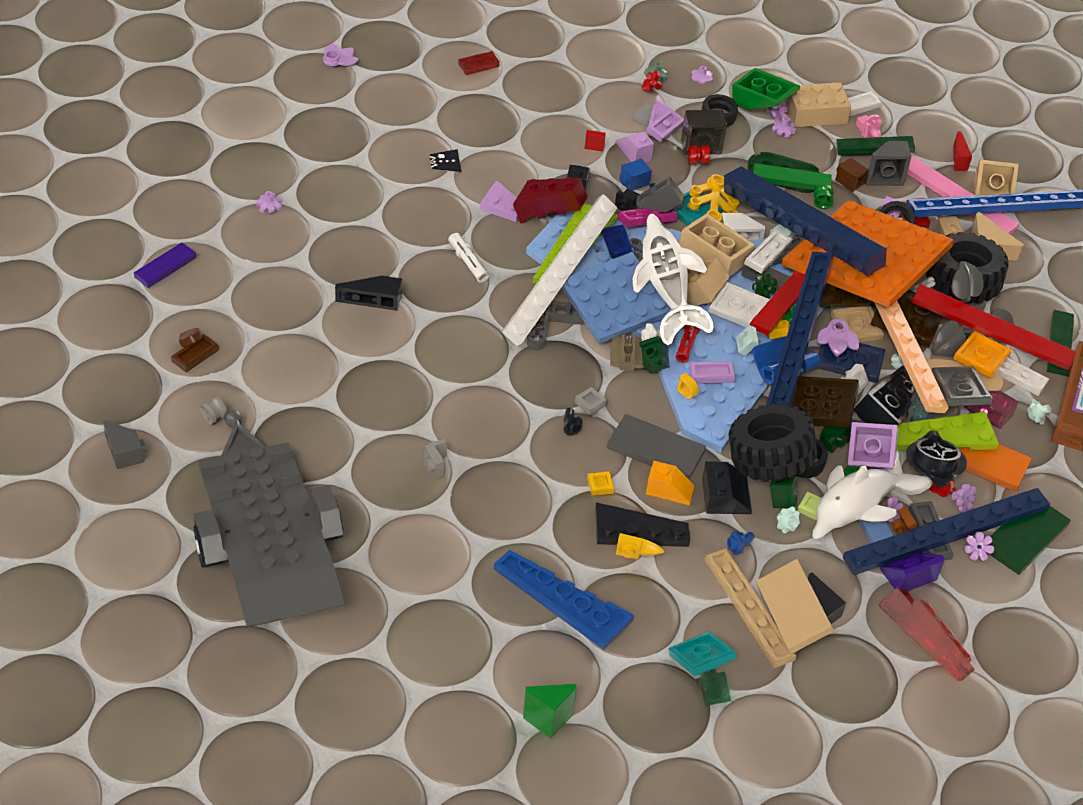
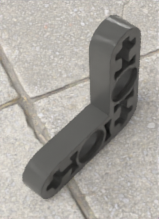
[527,301,585,350]

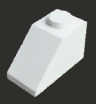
[721,213,765,240]

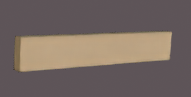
[705,548,796,668]

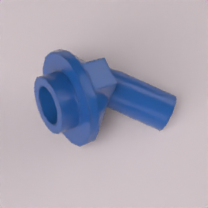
[727,532,755,555]

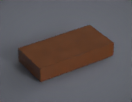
[171,334,219,373]

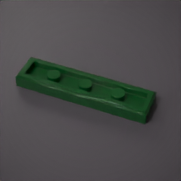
[836,136,915,155]
[1047,310,1074,376]

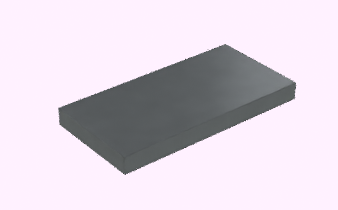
[607,414,706,479]

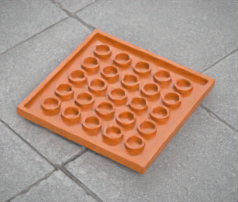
[782,200,954,308]

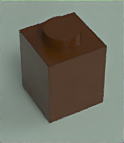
[835,158,869,192]

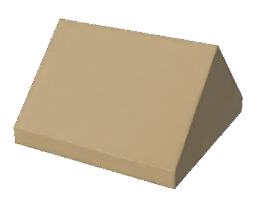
[973,159,1019,196]

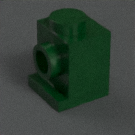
[639,336,670,374]
[819,425,852,453]

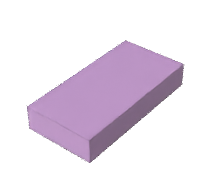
[689,362,735,383]

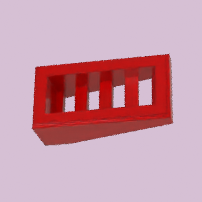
[953,131,972,171]

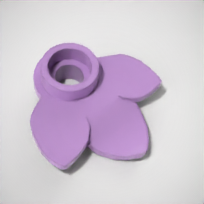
[323,43,358,67]
[817,319,859,357]

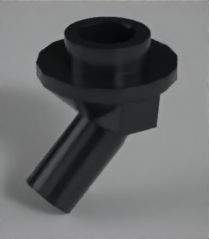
[563,408,583,436]

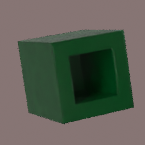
[770,475,799,509]

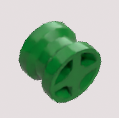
[814,184,834,209]

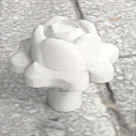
[641,323,661,341]

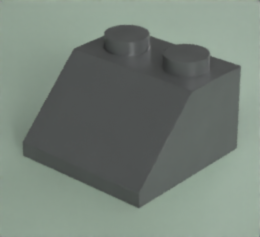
[865,141,912,186]

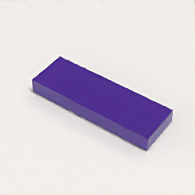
[134,242,196,288]

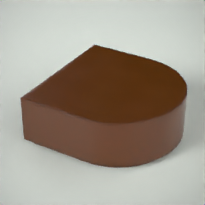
[179,328,203,347]

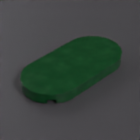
[747,152,820,193]

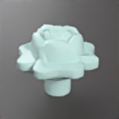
[1027,399,1051,425]
[777,506,800,534]

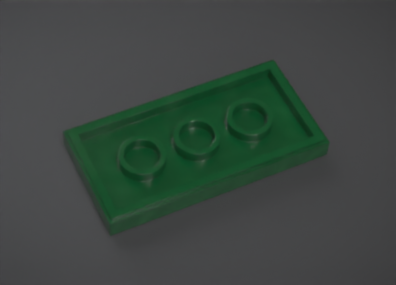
[988,506,1071,575]

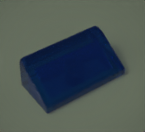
[601,225,635,259]

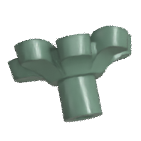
[644,62,668,82]

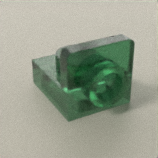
[696,669,732,706]

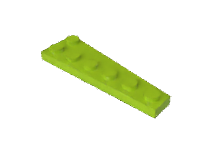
[533,203,618,284]
[897,412,999,451]

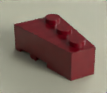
[513,177,588,223]

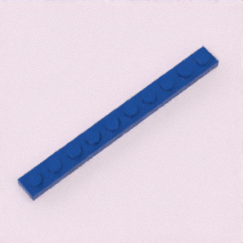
[907,190,1083,218]

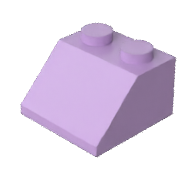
[848,422,898,469]

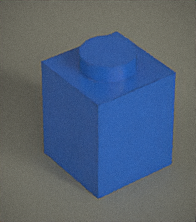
[619,158,652,191]

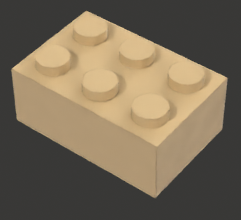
[785,82,851,127]
[679,214,755,277]

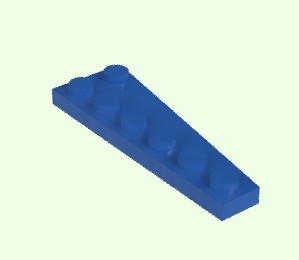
[493,550,634,650]

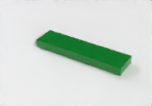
[753,163,832,190]

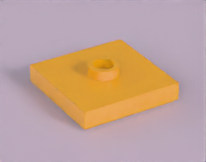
[953,331,1012,378]

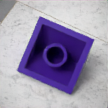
[880,552,944,595]

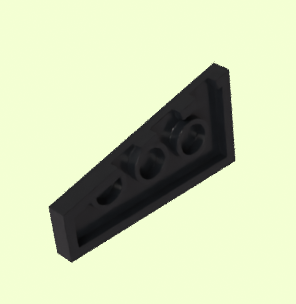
[595,502,690,547]

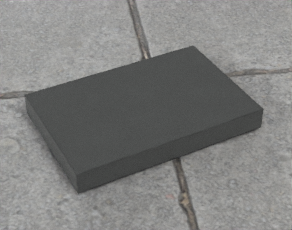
[932,366,992,406]

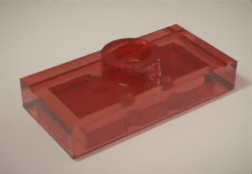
[458,51,500,75]

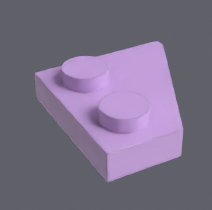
[646,98,685,143]
[480,181,518,222]

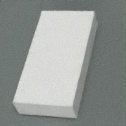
[848,91,881,116]

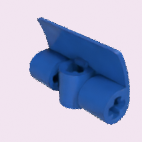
[752,336,820,384]

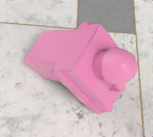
[855,114,882,138]

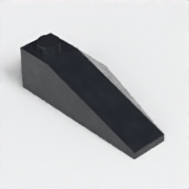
[854,365,916,426]

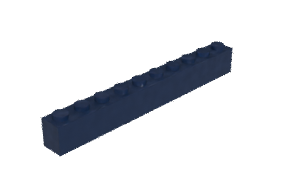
[724,166,887,276]

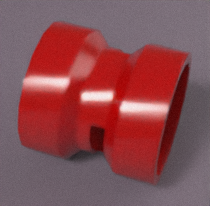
[688,145,710,165]

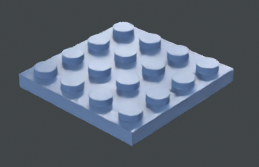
[561,252,671,344]

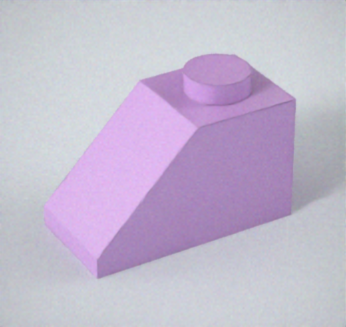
[616,132,654,163]

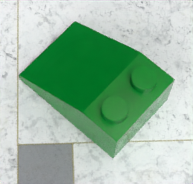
[732,68,800,109]

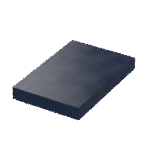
[817,343,885,383]

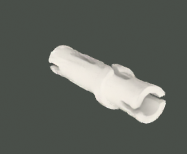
[448,233,489,283]

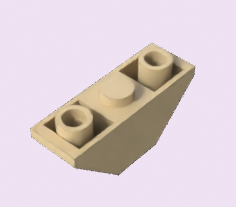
[972,212,1024,261]

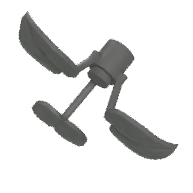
[932,261,1014,356]

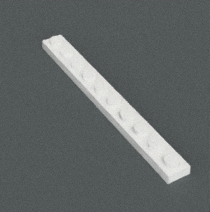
[502,194,617,346]

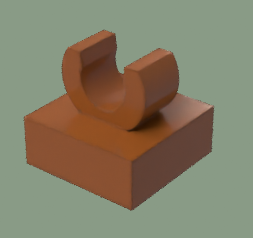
[891,506,918,535]

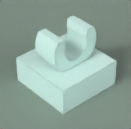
[736,325,761,356]

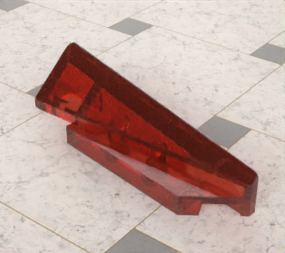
[879,587,975,681]

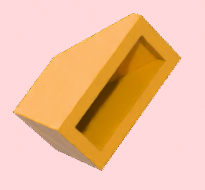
[646,461,695,506]

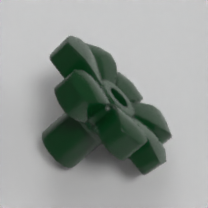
[752,273,777,299]

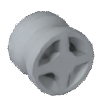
[200,397,227,425]

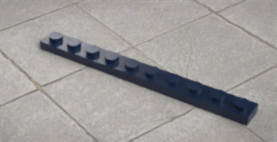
[766,251,833,406]
[843,488,1050,575]

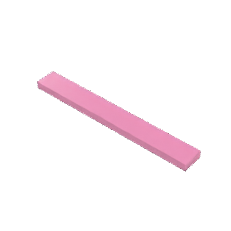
[907,155,1019,234]

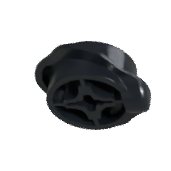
[906,430,967,487]

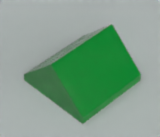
[523,684,577,738]

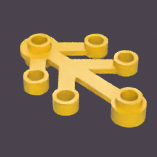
[688,174,740,222]

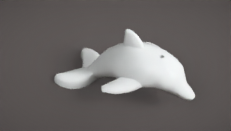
[633,214,714,345]
[812,451,933,539]

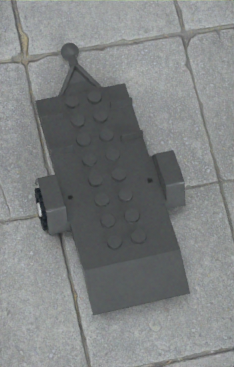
[193,410,344,628]

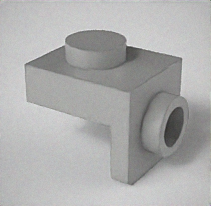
[424,439,447,479]

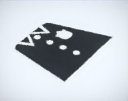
[430,149,461,172]

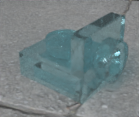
[909,391,934,422]

